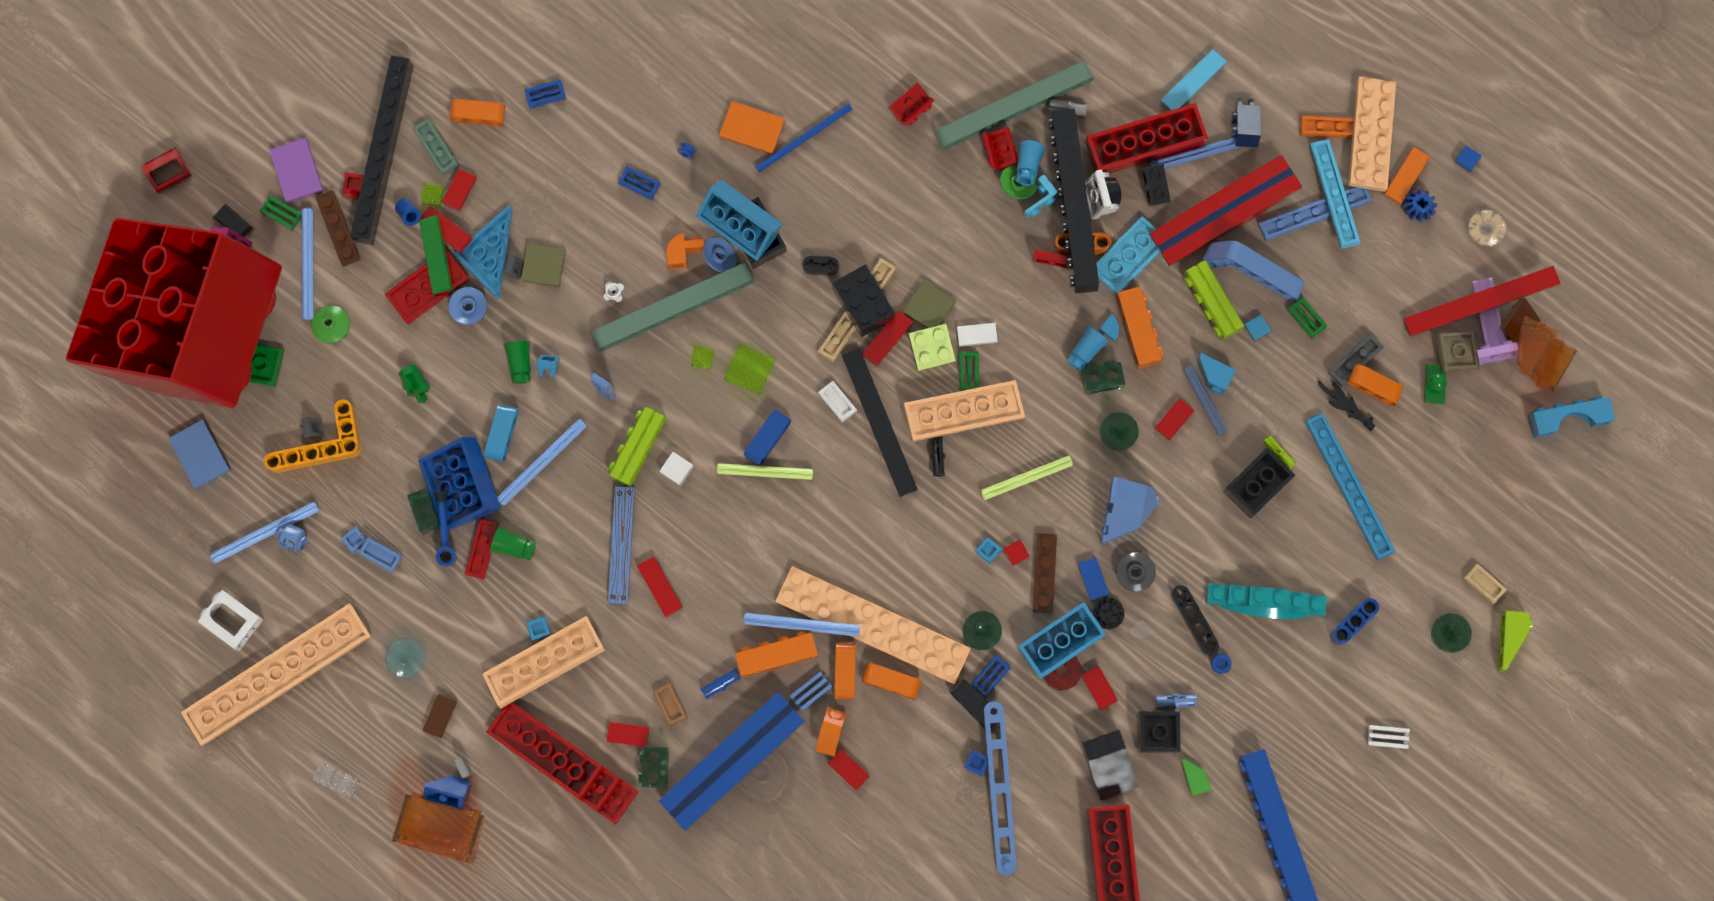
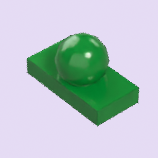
[1424,364,1447,404]

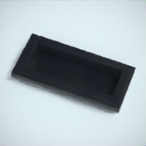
[213,203,253,237]

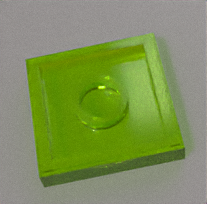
[724,344,775,395]

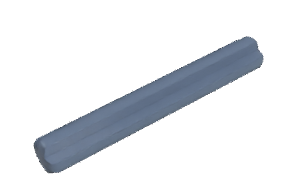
[1183,365,1228,436]

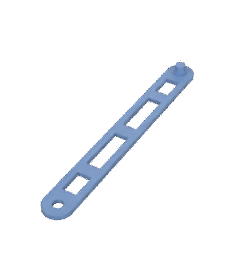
[984,701,1017,876]

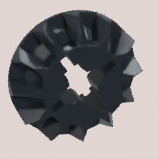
[1093,598,1124,629]

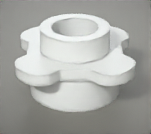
[603,282,624,302]

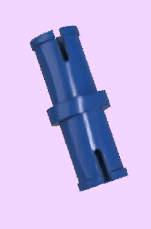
[700,668,741,699]

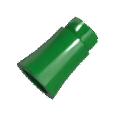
[503,341,531,384]
[490,526,536,561]

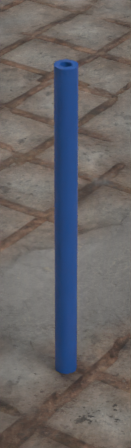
[755,103,853,173]

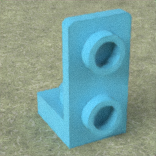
[1024,175,1058,219]

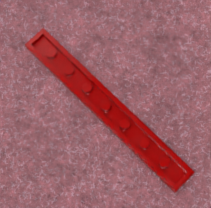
[1403,266,1561,337]

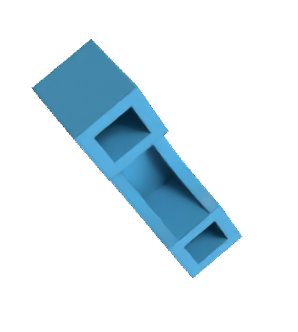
[1529,396,1615,438]

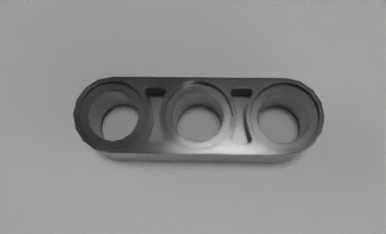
[949,678,1000,732]

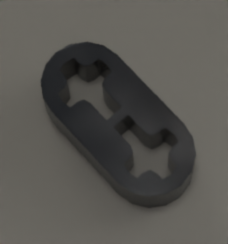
[802,256,839,276]

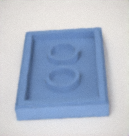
[168,420,230,489]

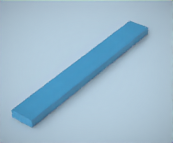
[1305,413,1396,561]

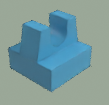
[536,354,560,377]

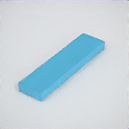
[1160,49,1227,111]

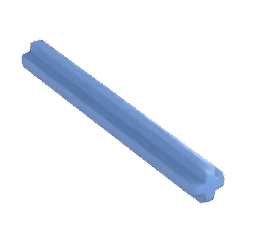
[1150,138,1239,169]

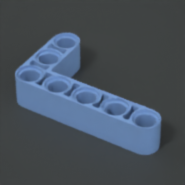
[1202,240,1305,301]

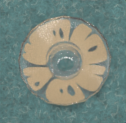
[1468,209,1507,246]

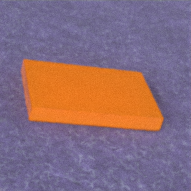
[719,101,785,155]

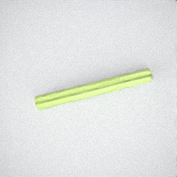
[981,456,1073,500]
[717,463,813,480]

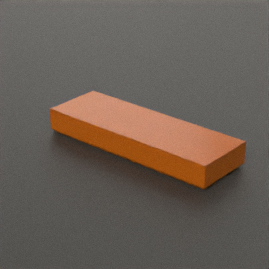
[1300,116,1354,138]
[1384,147,1430,205]

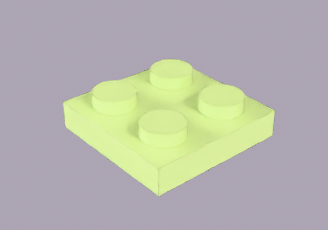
[908,324,956,371]

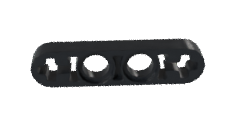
[1171,585,1219,656]

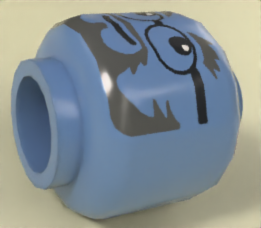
[276,524,308,553]

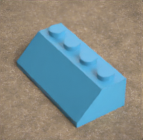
[696,179,783,261]
[1017,602,1106,679]

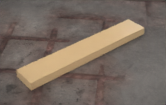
[817,258,897,363]

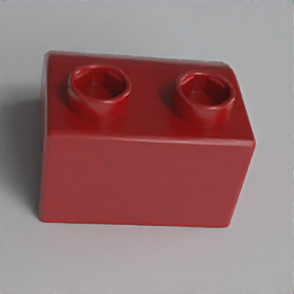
[66,218,282,408]

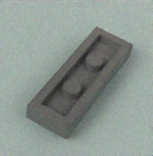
[1328,333,1384,387]

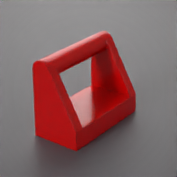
[141,147,191,193]

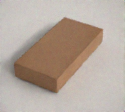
[652,682,688,727]

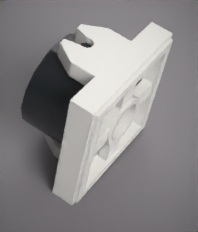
[1085,170,1121,220]

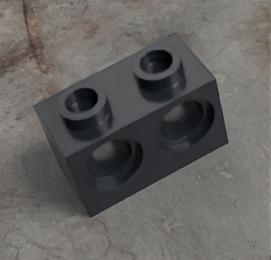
[1141,164,1171,206]

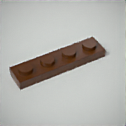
[315,190,361,267]
[1033,533,1057,613]

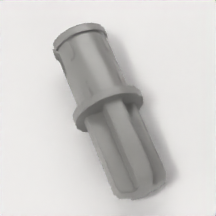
[1049,100,1087,116]

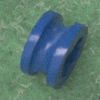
[677,142,696,159]

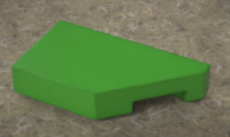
[1181,759,1211,796]

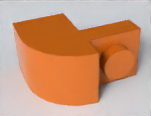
[666,233,705,269]
[815,707,847,756]

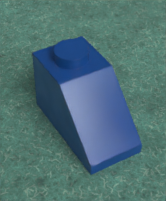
[423,776,471,811]

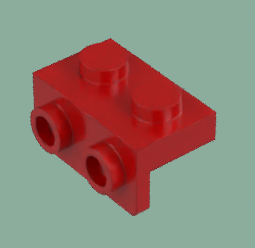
[888,83,935,126]
[982,127,1018,171]

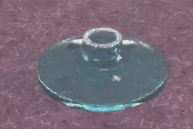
[385,638,425,678]

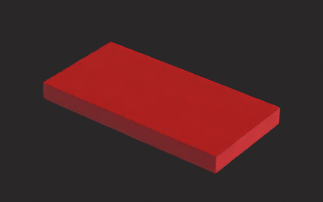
[385,249,470,325]

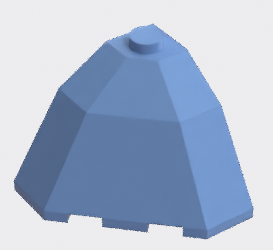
[1100,477,1159,545]

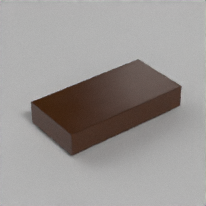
[422,694,457,739]

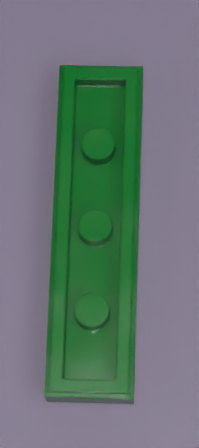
[419,215,453,295]

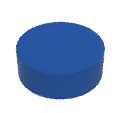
[1211,654,1232,674]

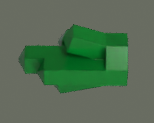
[398,365,430,403]

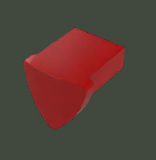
[341,172,364,200]

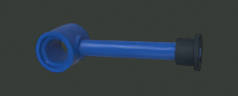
[433,492,457,567]

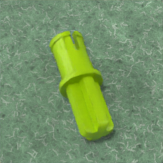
[1263,436,1296,469]

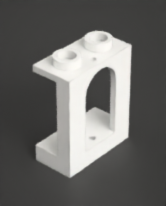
[197,590,264,651]

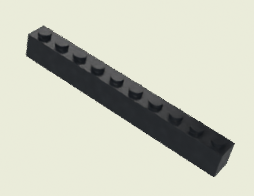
[350,55,414,245]
[1048,109,1099,294]

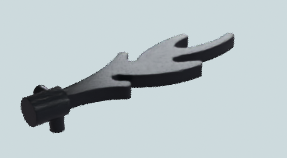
[1318,381,1376,431]

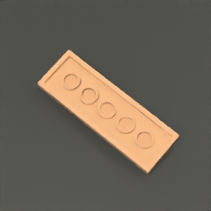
[1348,76,1396,192]
[903,380,1025,442]
[482,616,605,709]

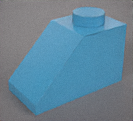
[1197,353,1236,394]

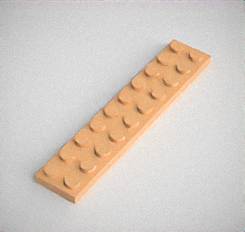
[775,566,971,685]
[181,603,372,746]

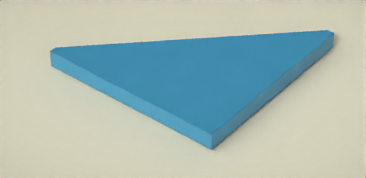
[453,206,513,300]

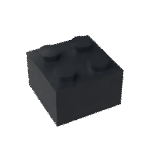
[1137,711,1181,753]

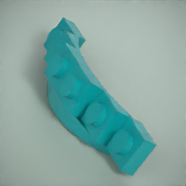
[1206,583,1327,619]

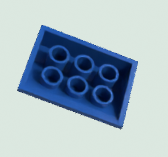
[418,437,501,531]

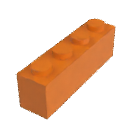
[1116,287,1163,369]
[735,631,818,678]

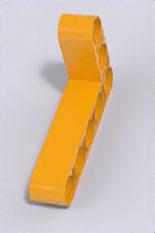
[263,399,362,473]

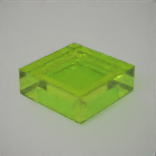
[421,184,444,207]
[691,347,714,370]

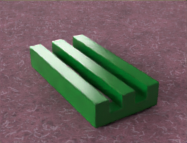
[259,195,302,231]
[1287,297,1327,339]
[959,352,979,391]

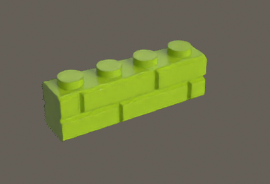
[1183,260,1245,340]
[608,407,667,487]

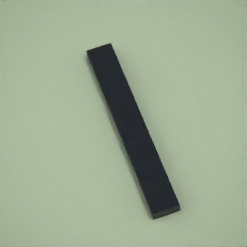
[842,348,918,497]

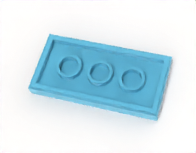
[1096,216,1160,296]

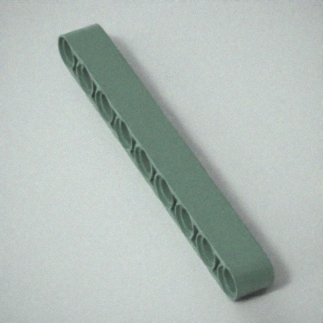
[934,61,1094,150]
[591,263,755,351]

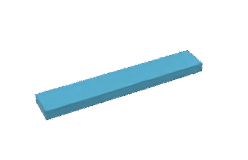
[1310,139,1360,249]

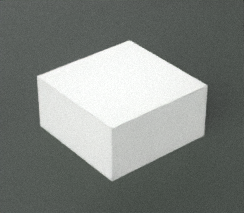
[659,452,694,486]

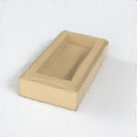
[1463,563,1507,605]

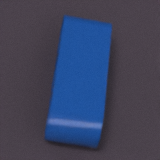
[743,409,792,466]
[1330,598,1379,645]

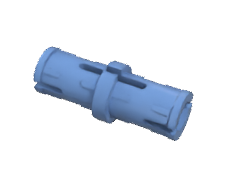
[1155,693,1197,709]

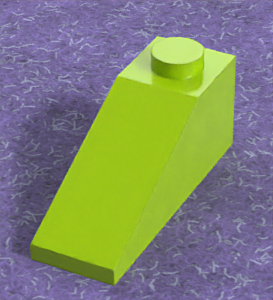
[1498,611,1533,672]

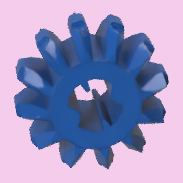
[1403,189,1437,222]

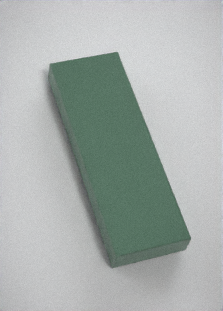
[413,118,459,175]

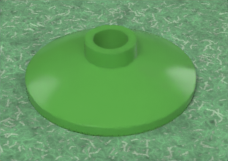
[1000,165,1037,199]
[311,306,350,343]

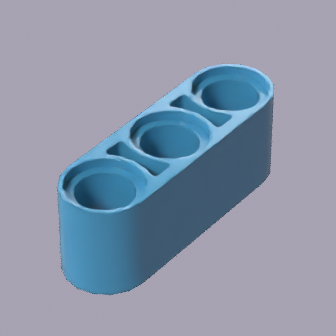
[484,404,519,462]

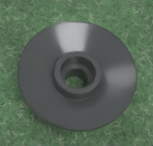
[1116,552,1156,592]

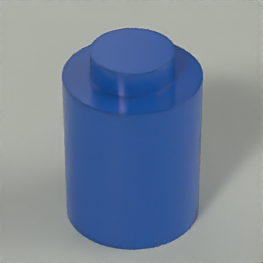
[395,199,421,226]

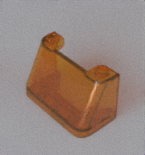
[1517,316,1577,392]
[392,792,485,864]

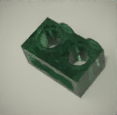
[1081,360,1126,395]
[407,489,440,535]
[638,747,669,789]

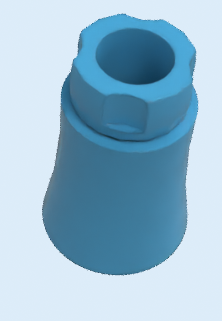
[1016,140,1045,186]
[1066,326,1109,371]

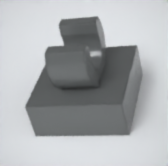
[504,254,524,279]
[299,417,324,439]

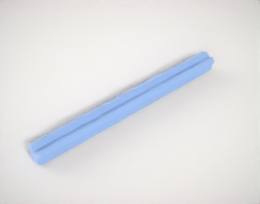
[302,208,313,320]
[497,419,586,506]
[210,502,319,563]
[743,613,860,636]

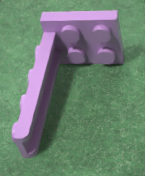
[1473,277,1519,366]

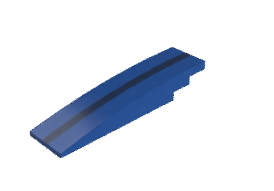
[659,692,805,831]

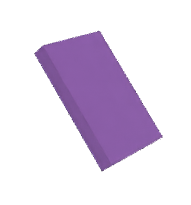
[270,138,323,203]

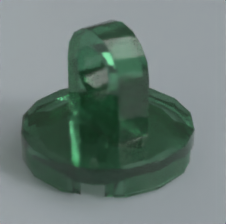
[1100,412,1139,451]
[963,611,1002,651]
[1431,613,1472,653]

